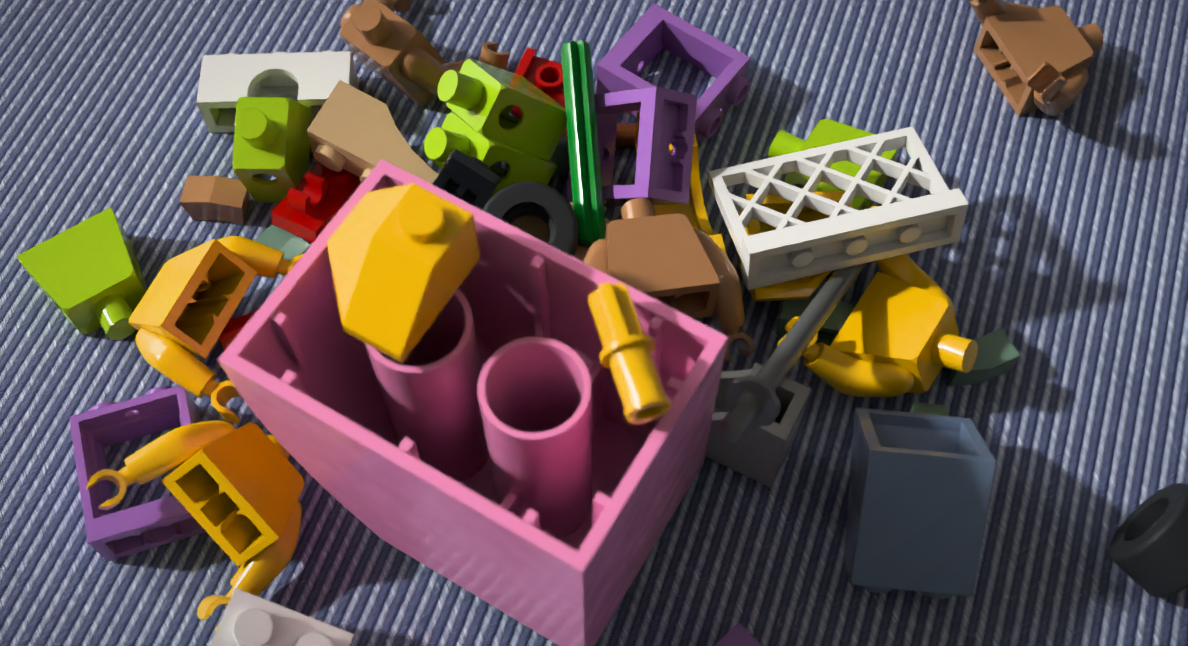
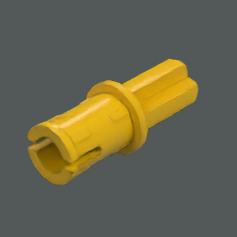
[588,282,671,424]

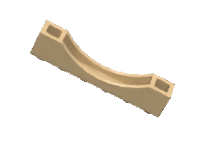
[307,80,611,262]

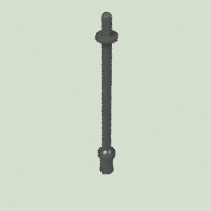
[718,204,882,444]

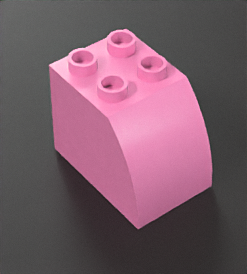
[218,159,728,646]

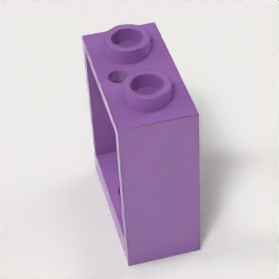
[597,3,751,143]
[566,86,697,207]
[69,386,206,562]

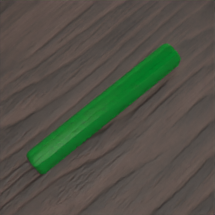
[561,40,606,247]

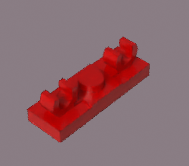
[271,162,362,243]

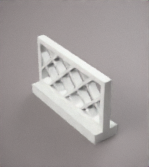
[708,126,968,290]

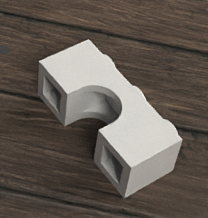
[196,50,359,133]

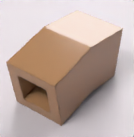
[179,176,251,225]

